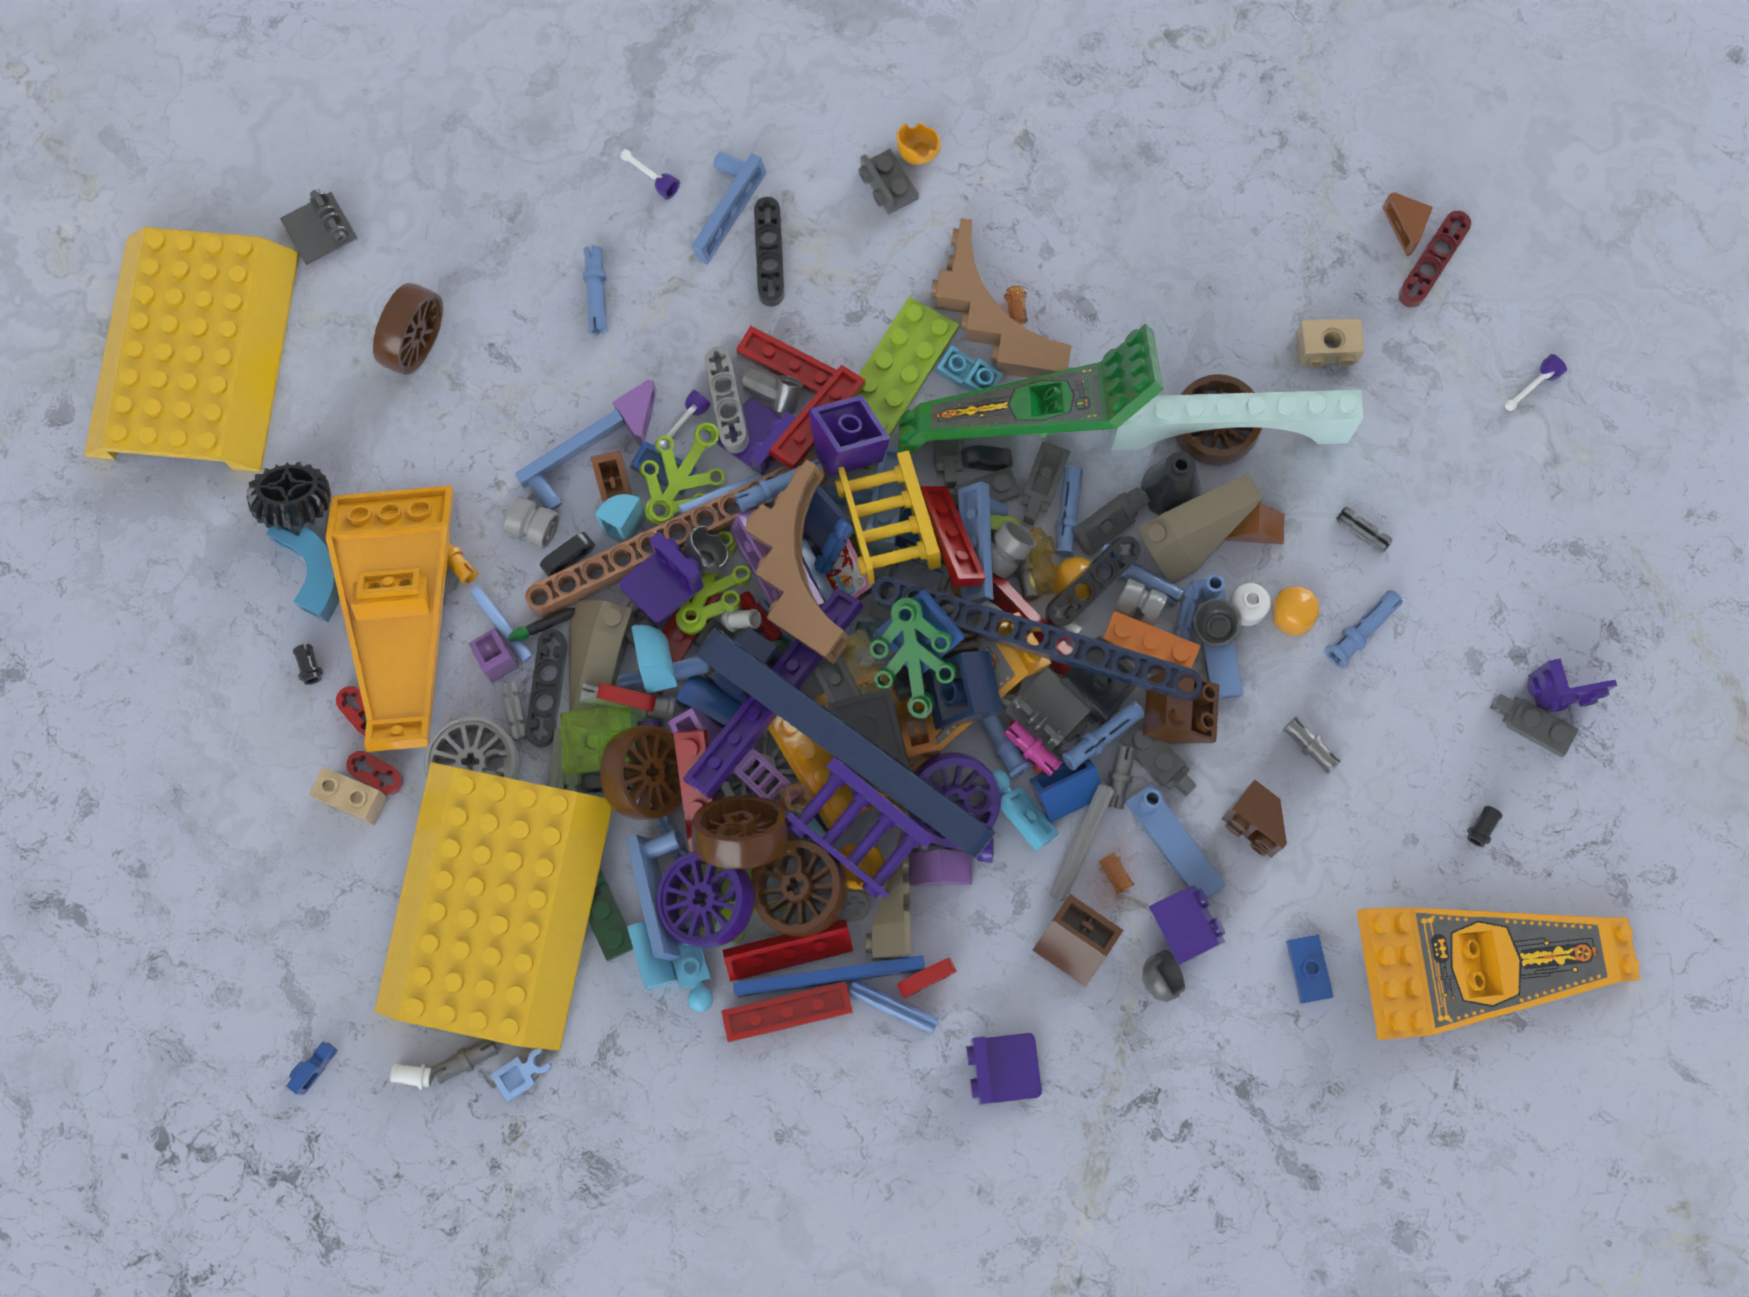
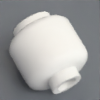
[1228,583,1271,626]

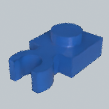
[286,1041,338,1095]

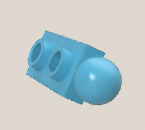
[992,770,1060,851]
[672,918,713,1012]

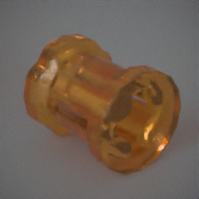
[778,783,812,812]

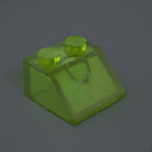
[560,707,631,775]

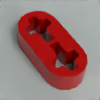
[596,683,657,712]
[336,686,366,736]
[346,751,403,795]
[896,957,957,999]

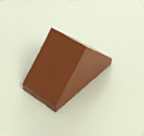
[1382,192,1433,256]
[591,450,632,503]
[1224,503,1284,544]
[897,708,939,763]

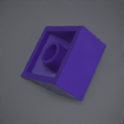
[809,395,891,476]
[1149,885,1225,965]

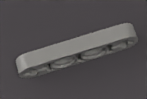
[705,347,749,453]

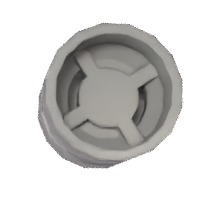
[504,496,560,549]
[991,520,1036,579]
[1113,578,1168,627]

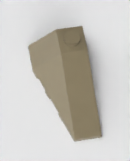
[1137,473,1263,584]
[569,600,636,732]
[866,830,911,961]

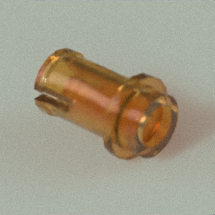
[1004,286,1028,325]
[1098,852,1134,894]

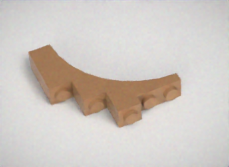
[930,218,1071,378]
[744,459,851,664]

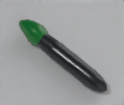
[508,608,575,642]

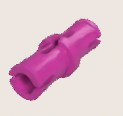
[1003,720,1062,777]

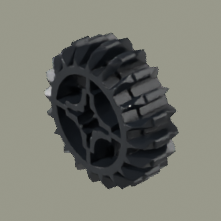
[246,462,332,531]

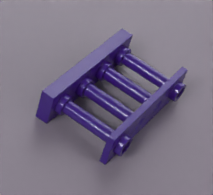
[786,757,934,899]

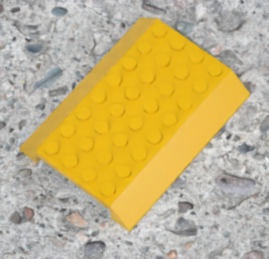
[84,227,300,472]
[374,762,613,1051]

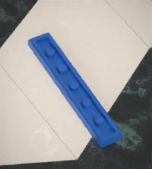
[733,955,925,998]

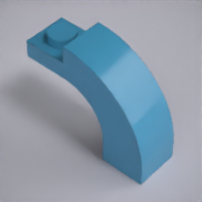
[266,526,340,623]

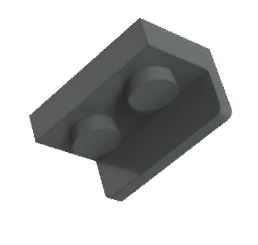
[858,149,919,214]

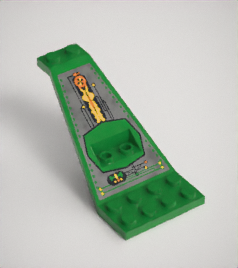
[898,323,1164,456]

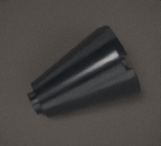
[1141,452,1201,515]

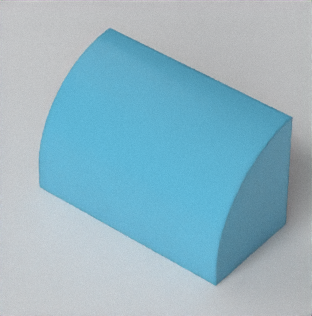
[594,494,646,543]
[631,625,677,694]
[627,921,678,991]

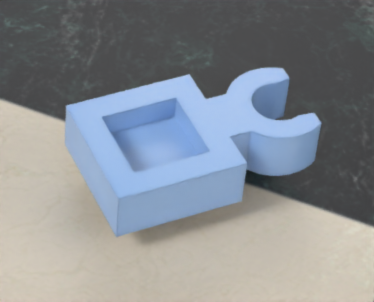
[491,1049,553,1102]

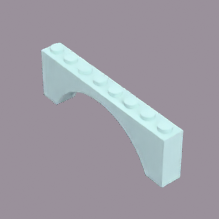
[1110,390,1364,451]

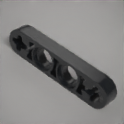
[754,196,785,306]
[1045,536,1141,626]
[525,629,568,748]

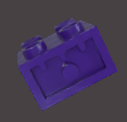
[716,397,796,476]

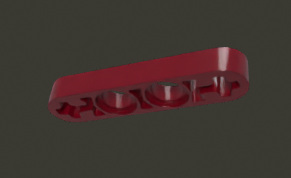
[1398,211,1471,307]

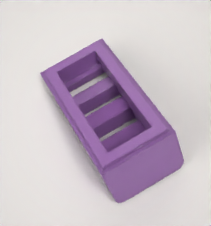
[732,748,801,810]

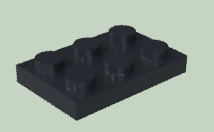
[828,688,910,796]

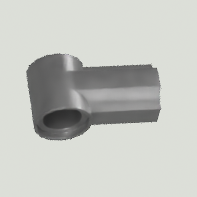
[741,365,803,414]

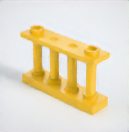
[835,450,941,585]

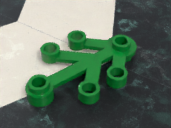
[870,597,956,719]

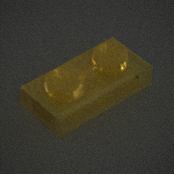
[1029,527,1058,595]

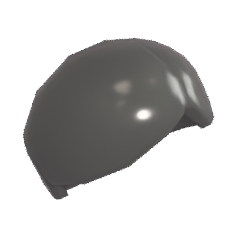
[683,526,729,574]
[1193,599,1241,647]
[1142,950,1185,1002]

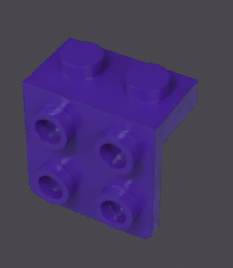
[619,531,704,624]
[1527,658,1617,713]
[966,1033,1042,1105]

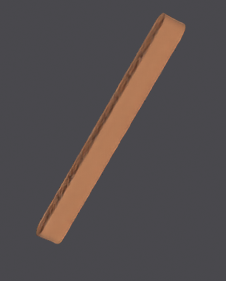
[525,454,828,617]

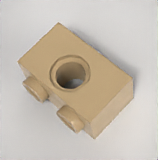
[1296,319,1364,368]
[309,767,388,825]

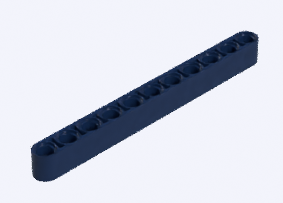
[872,576,1202,702]
[695,628,996,859]

